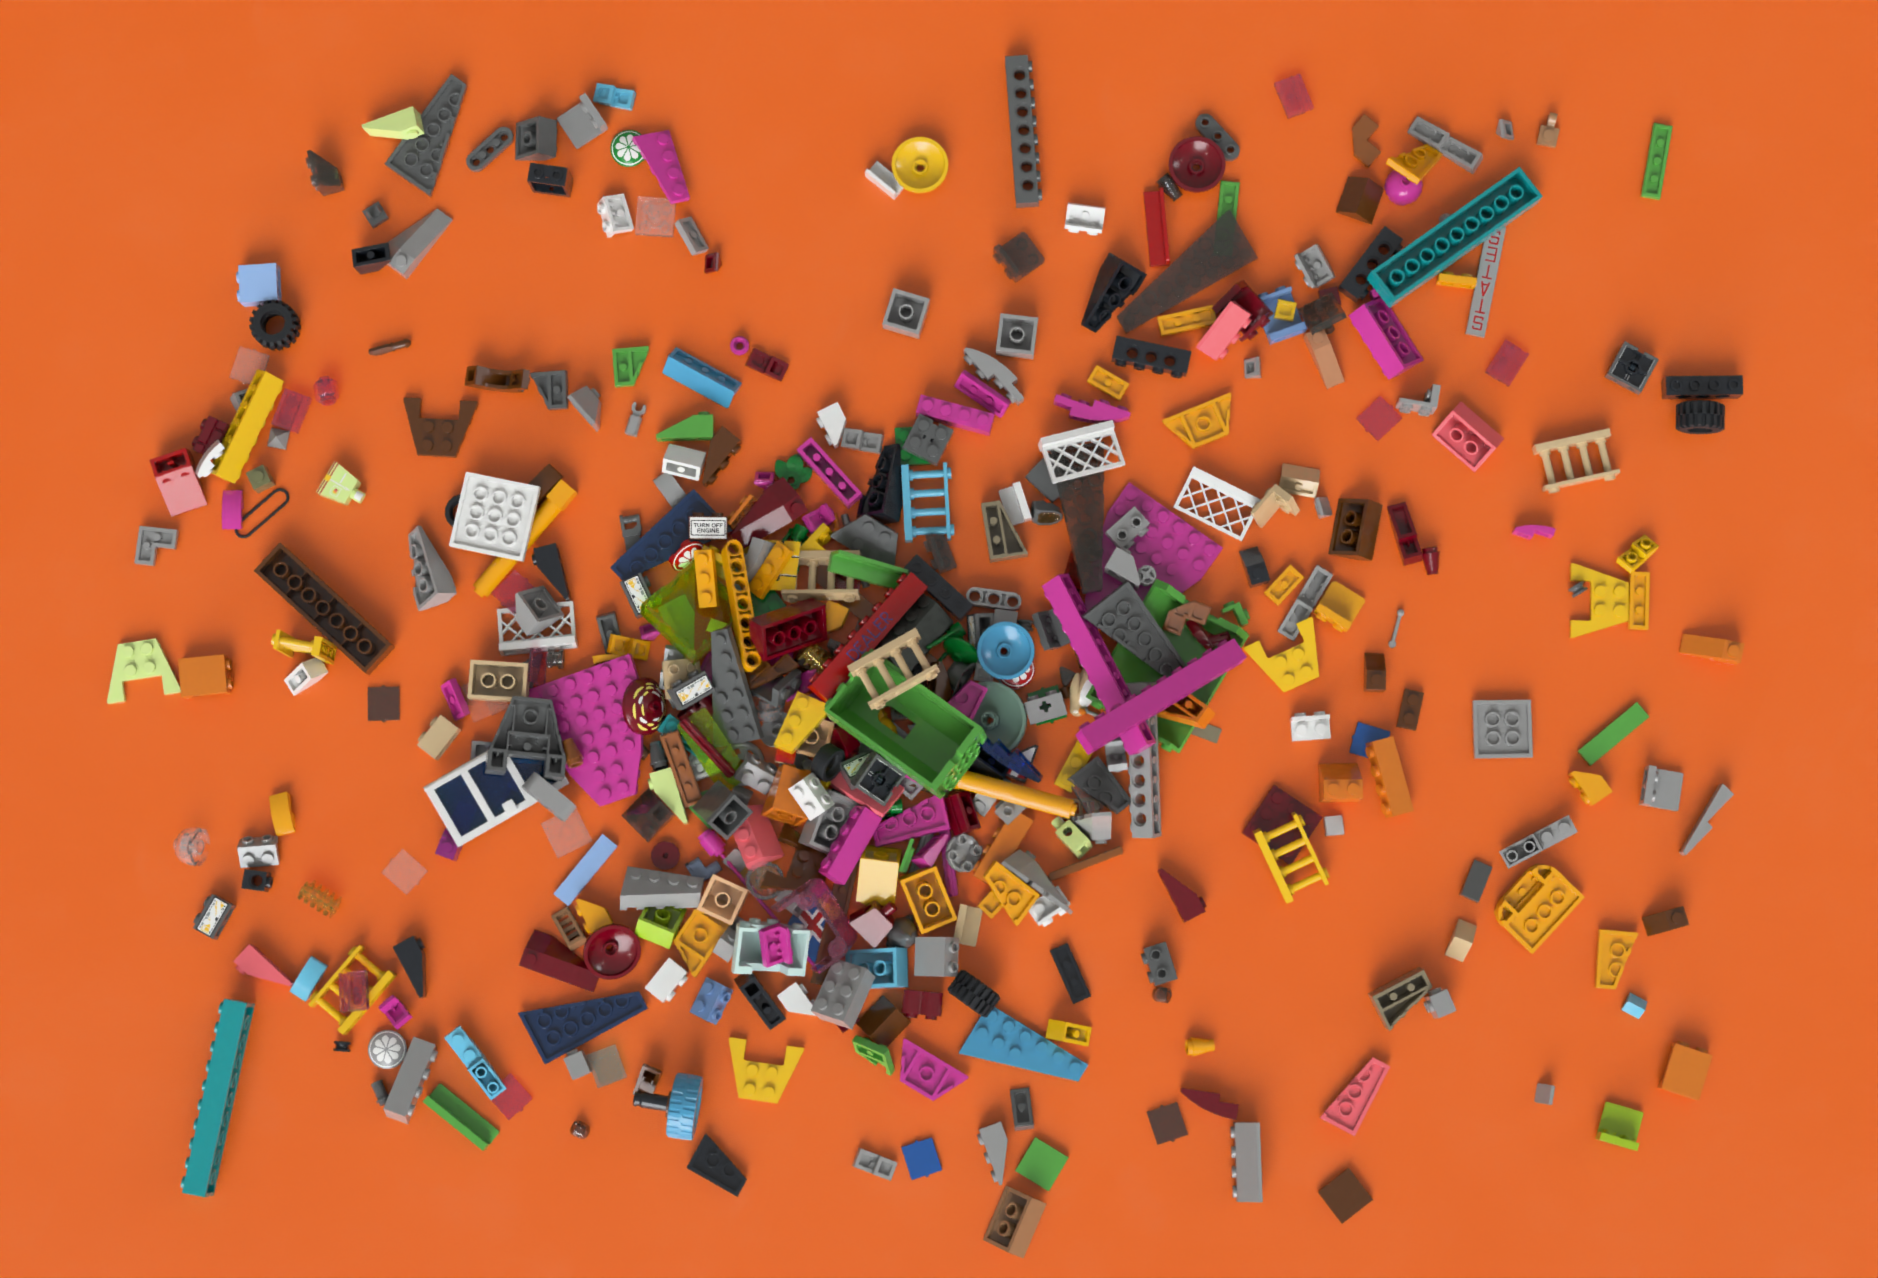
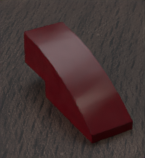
[1387,502,1423,566]
[1180,1088,1239,1120]

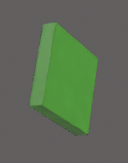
[1015,1137,1069,1191]

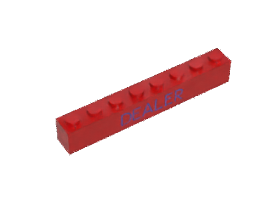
[807,572,928,702]

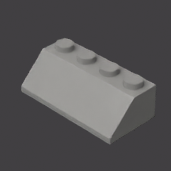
[1230,1122,1263,1202]

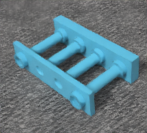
[901,462,955,543]

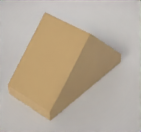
[1444,919,1477,962]

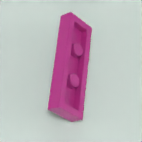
[954,370,1011,418]

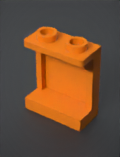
[178,654,233,699]
[1658,1041,1713,1100]

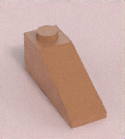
[1303,326,1344,389]

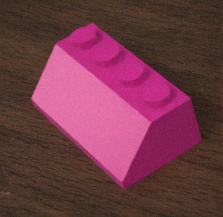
[1349,297,1424,380]

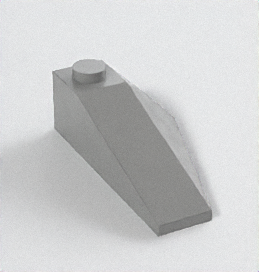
[387,208,453,279]
[1070,812,1112,844]

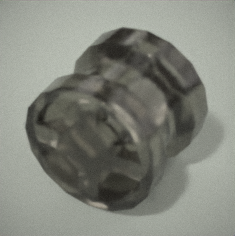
[547,649,565,669]

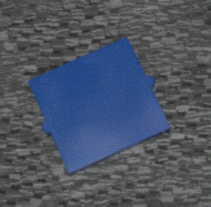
[1349,722,1390,758]
[901,1137,942,1180]

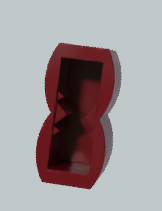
[902,989,943,1020]

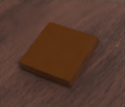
[1318,1168,1373,1224]

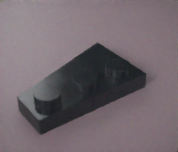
[687,1133,747,1197]

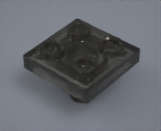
[1297,292,1346,335]

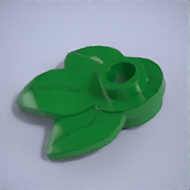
[775,454,812,490]

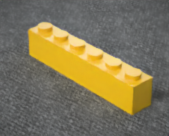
[211,369,284,484]

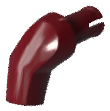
[1186,620,1231,650]

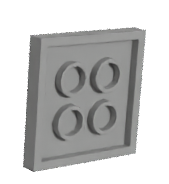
[1472,700,1533,759]

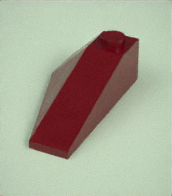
[730,476,808,549]

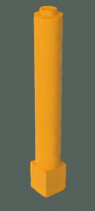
[473,479,577,597]
[954,771,1077,819]

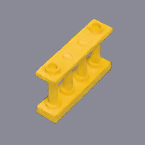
[271,629,337,665]
[1252,812,1330,903]
[308,945,397,1035]

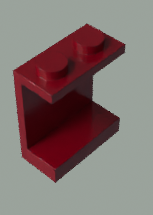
[1212,280,1274,342]

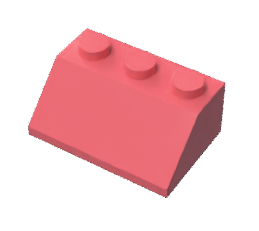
[1196,301,1253,360]
[1432,402,1504,472]
[733,804,785,871]

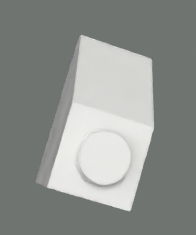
[284,657,328,696]

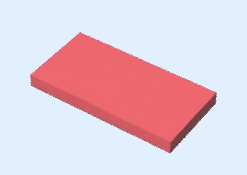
[819,771,904,818]

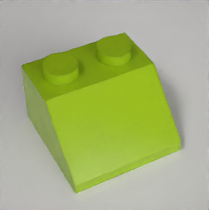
[634,906,687,949]

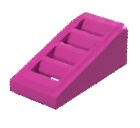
[911,834,948,869]

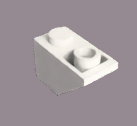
[816,402,847,449]
[777,982,816,1016]

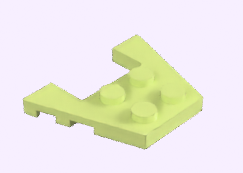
[107,638,181,704]

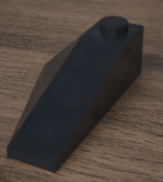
[1081,253,1147,333]
[856,443,902,524]

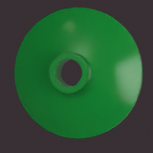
[943,637,978,665]

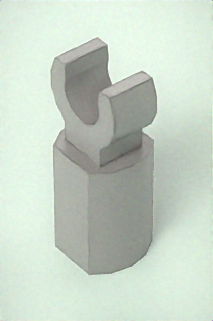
[624,402,647,437]

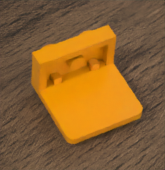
[1313,581,1365,632]

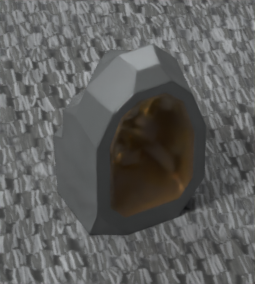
[1031,500,1063,525]

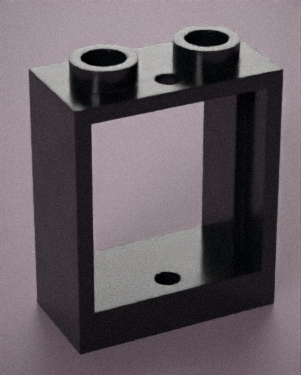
[527,163,573,197]

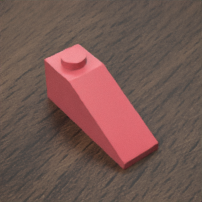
[233,944,294,986]

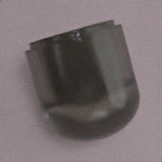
[1152,986,1172,1003]
[570,1120,590,1139]

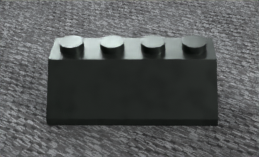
[874,593,954,672]

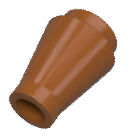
[562,738,584,768]

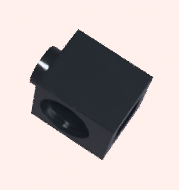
[241,869,273,892]

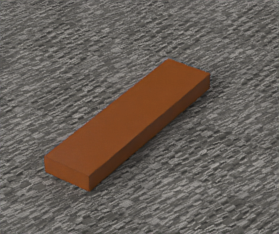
[660,729,702,808]
[1049,846,1124,881]

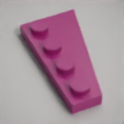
[873,795,951,847]

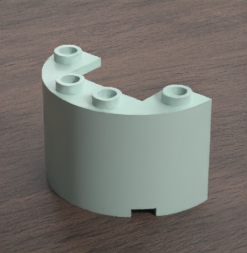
[731,918,811,976]

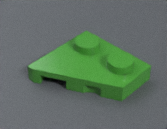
[612,346,649,388]
[852,1035,895,1076]

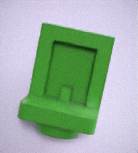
[1221,601,1250,628]

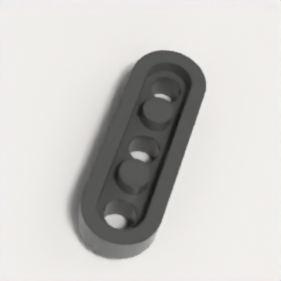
[1195,114,1240,161]
[466,127,514,172]

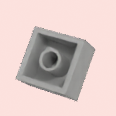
[882,288,930,339]
[996,313,1038,359]

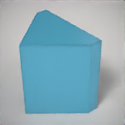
[1621,993,1647,1019]

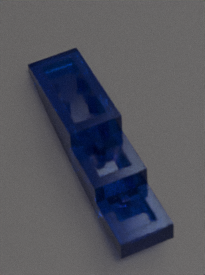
[979,737,1043,783]

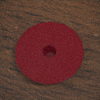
[651,841,680,870]

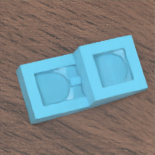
[593,83,636,111]
[289,956,328,1002]

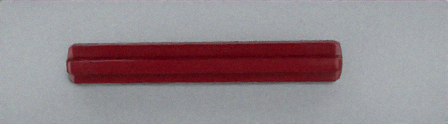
[679,717,736,778]

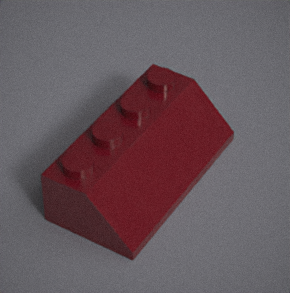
[749,598,828,662]

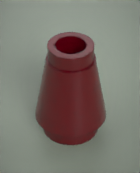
[1422,547,1440,575]

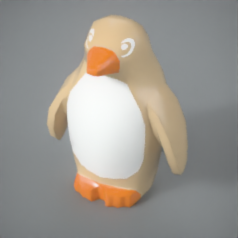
[1069,667,1093,717]

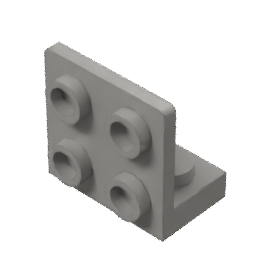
[557,93,608,149]
[1395,384,1441,417]
[1639,765,1684,811]

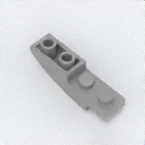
[963,347,1024,406]
[1499,815,1578,869]

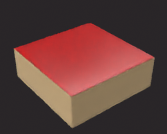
[775,748,797,765]

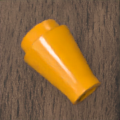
[1185,1037,1215,1057]

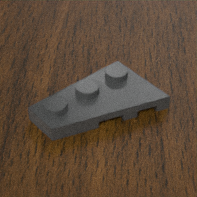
[1067,756,1131,814]

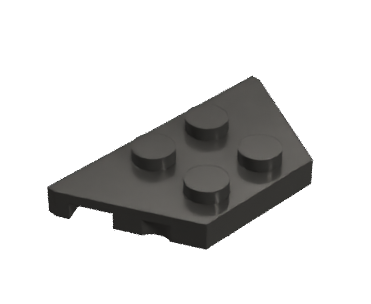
[830,513,898,566]

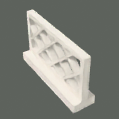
[1038,420,1126,484]
[1173,466,1261,541]
[497,601,578,656]

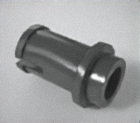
[371,1080,389,1106]

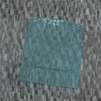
[586,1044,627,1088]

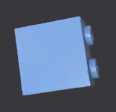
[236,263,282,307]

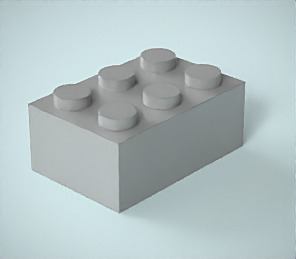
[811,958,875,1029]

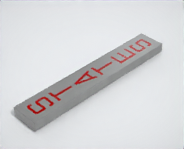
[1465,227,1506,338]

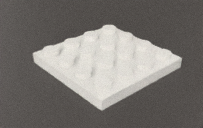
[449,472,541,562]

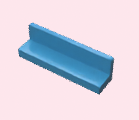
[662,347,742,408]

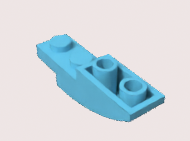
[444,1025,507,1100]

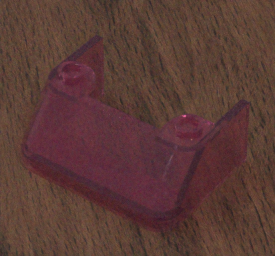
[771,878,858,974]

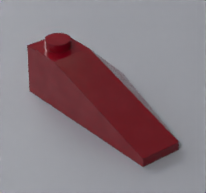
[519,930,599,992]

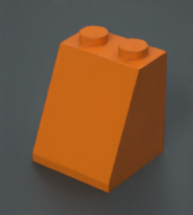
[1318,763,1363,802]
[761,764,819,827]

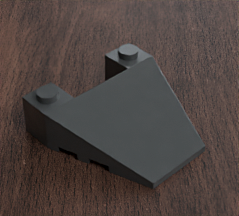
[484,696,566,781]

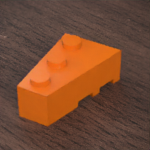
[1157,694,1216,729]

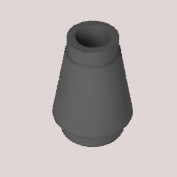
[650,741,669,771]

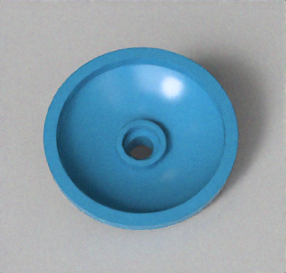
[977,622,1035,680]

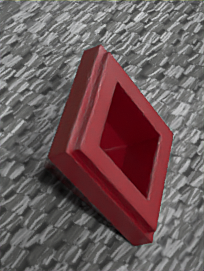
[704,252,722,274]

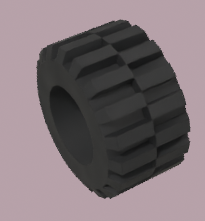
[249,300,301,351]
[1676,400,1725,434]
[948,970,1000,1017]

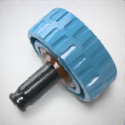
[633,1073,703,1140]

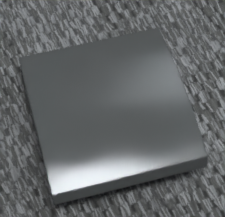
[1025,450,1079,503]

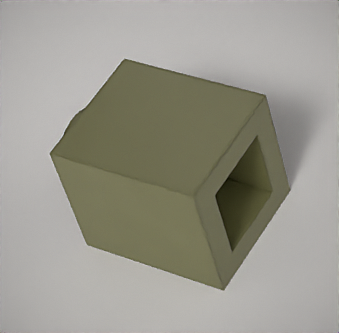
[246,465,276,493]

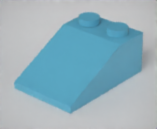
[845,947,908,989]

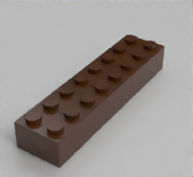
[254,543,395,675]

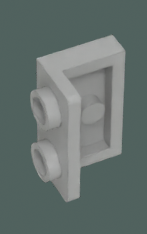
[1294,244,1336,288]
[734,752,777,795]
[994,785,1027,825]
[237,835,280,868]

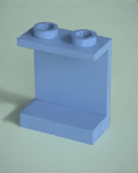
[1258,286,1307,345]

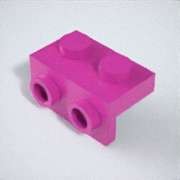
[759,923,793,968]

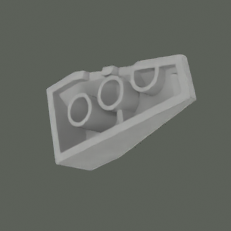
[408,526,457,611]
[1001,849,1073,915]

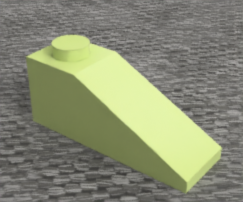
[362,106,424,140]
[647,767,689,825]

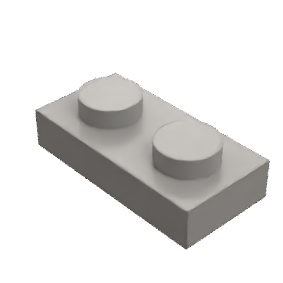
[674,217,709,256]

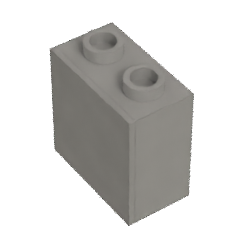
[914,937,959,977]

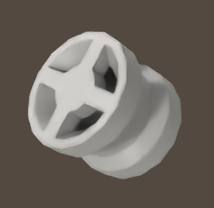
[1138,565,1156,586]

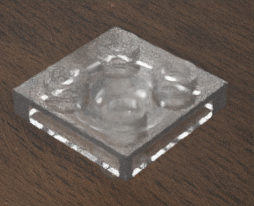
[635,196,676,238]

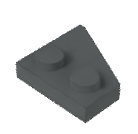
[530,370,569,410]

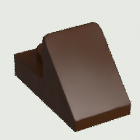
[633,1064,663,1095]

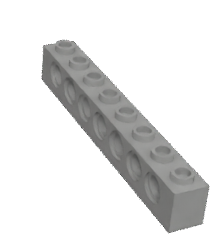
[1126,682,1162,838]

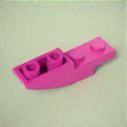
[1053,393,1131,424]

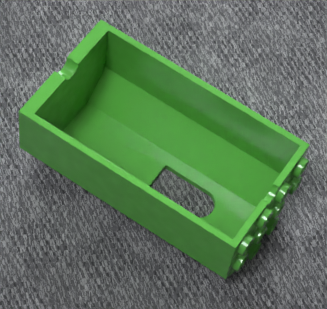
[824,649,987,799]

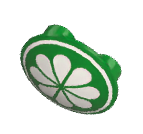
[610,130,645,167]

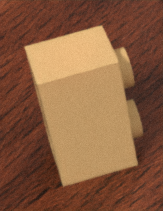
[417,715,462,760]

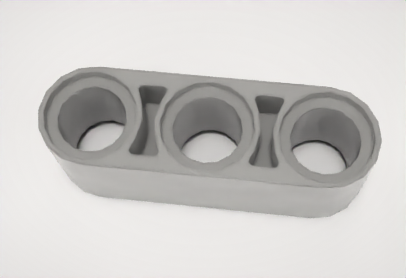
[966,587,1021,611]
[522,772,577,822]

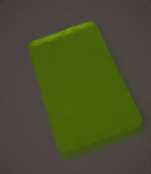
[677,708,742,790]

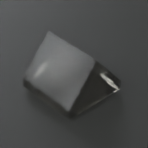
[1059,667,1076,687]

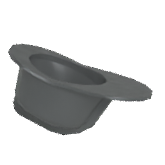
[947,661,976,697]

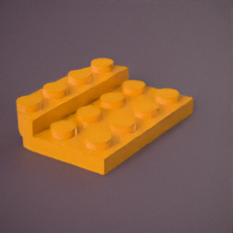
[1494,864,1585,954]

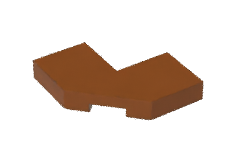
[1352,114,1381,167]
[1162,600,1212,636]

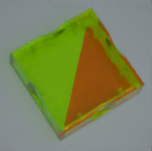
[640,560,745,665]

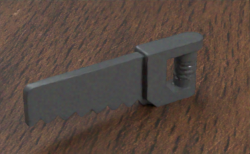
[619,514,643,574]

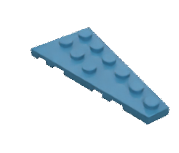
[959,1007,1088,1081]

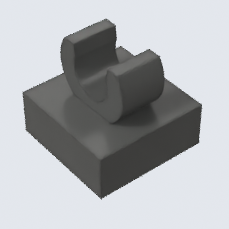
[362,202,389,229]

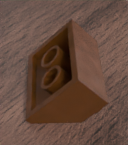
[1328,498,1383,561]

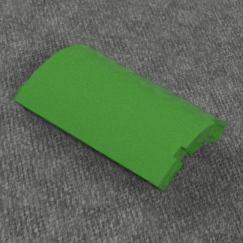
[1086,579,1249,753]

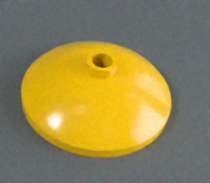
[892,137,948,193]

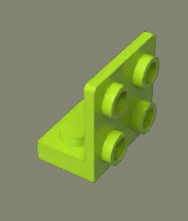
[1595,1102,1643,1151]

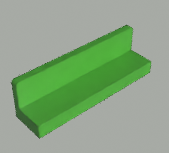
[827,550,908,589]
[423,1084,500,1151]

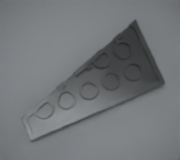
[385,74,468,197]
[1082,581,1186,678]
[711,627,764,747]

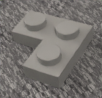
[134,526,179,566]

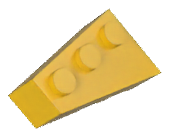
[774,691,827,754]

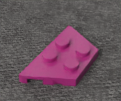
[900,1038,969,1101]

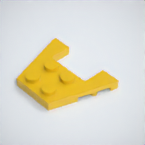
[1570,563,1629,638]
[1243,617,1319,692]
[729,1037,804,1104]

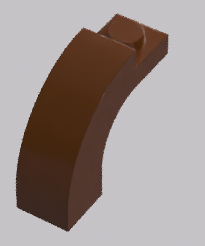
[465,365,530,393]

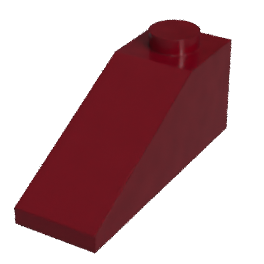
[1157,868,1207,923]

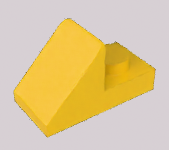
[800,523,833,551]

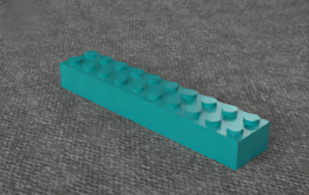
[1366,167,1543,308]
[181,999,255,1197]

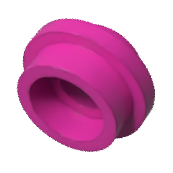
[730,336,749,355]

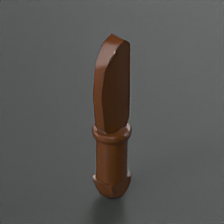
[368,339,411,356]

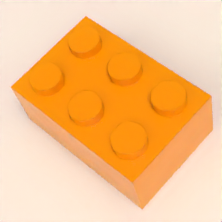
[898,864,958,934]

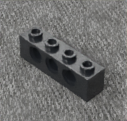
[1338,226,1403,303]
[1111,336,1191,378]
[1661,375,1743,399]
[904,554,973,622]

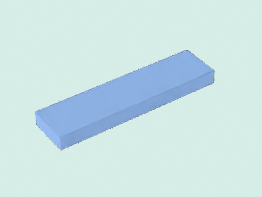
[554,834,618,906]

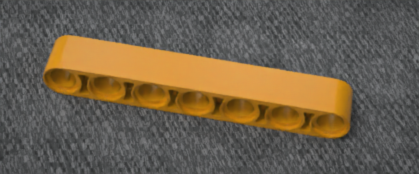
[721,539,761,672]

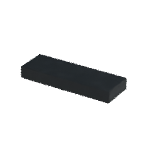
[1050,943,1091,1004]

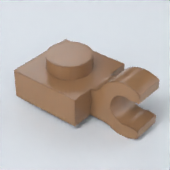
[1536,112,1560,149]

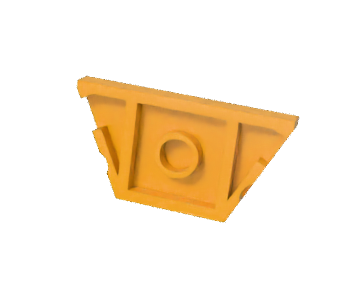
[1162,393,1231,449]
[673,909,730,978]

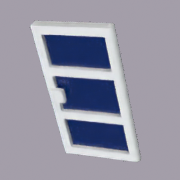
[423,750,569,847]

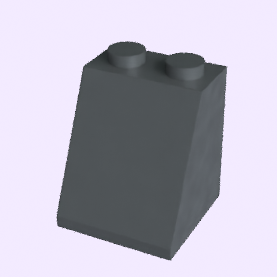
[692,780,753,840]

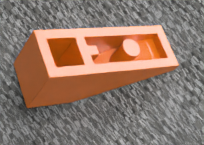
[1679,634,1744,665]

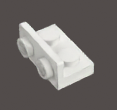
[597,193,634,238]
[1290,711,1331,742]
[1029,886,1071,927]

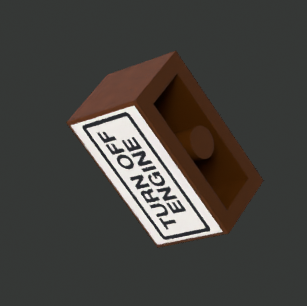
[688,513,727,540]

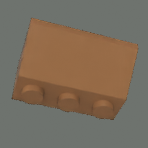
[983,1186,1046,1258]

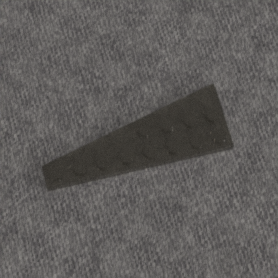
[1116,210,1258,334]
[1049,442,1105,594]

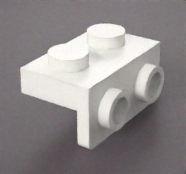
[1064,202,1106,235]
[788,772,835,821]

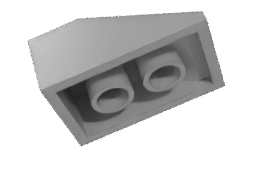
[798,789,860,855]

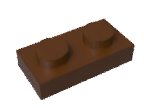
[1396,689,1424,731]

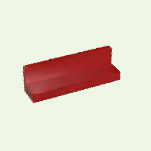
[1143,187,1170,267]

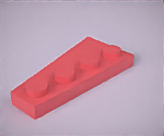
[1319,1057,1390,1136]

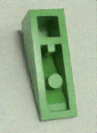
[656,412,715,442]

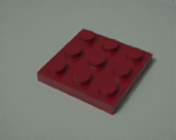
[1242,785,1322,864]

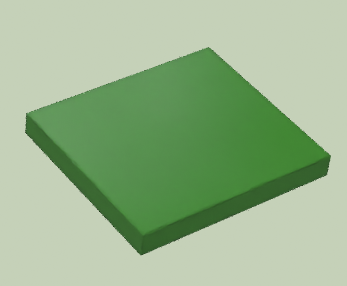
[899,838,915,874]

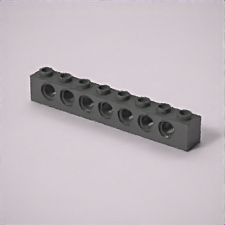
[1005,55,1042,208]

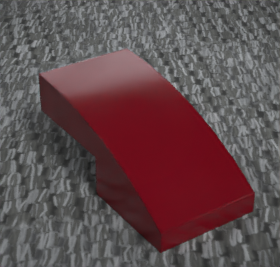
[745,348,789,382]

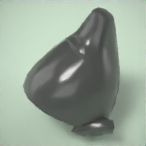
[886,914,918,948]

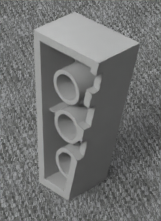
[620,866,704,910]
[383,1037,438,1124]

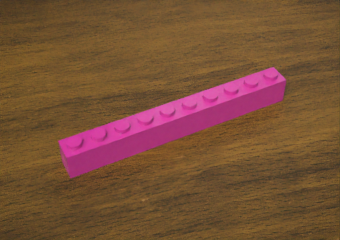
[1042,574,1157,755]
[1075,638,1247,755]

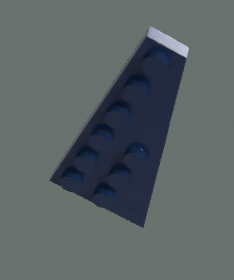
[610,489,733,581]
[518,991,649,1064]

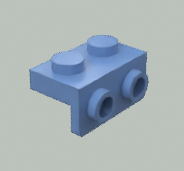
[689,977,733,1025]

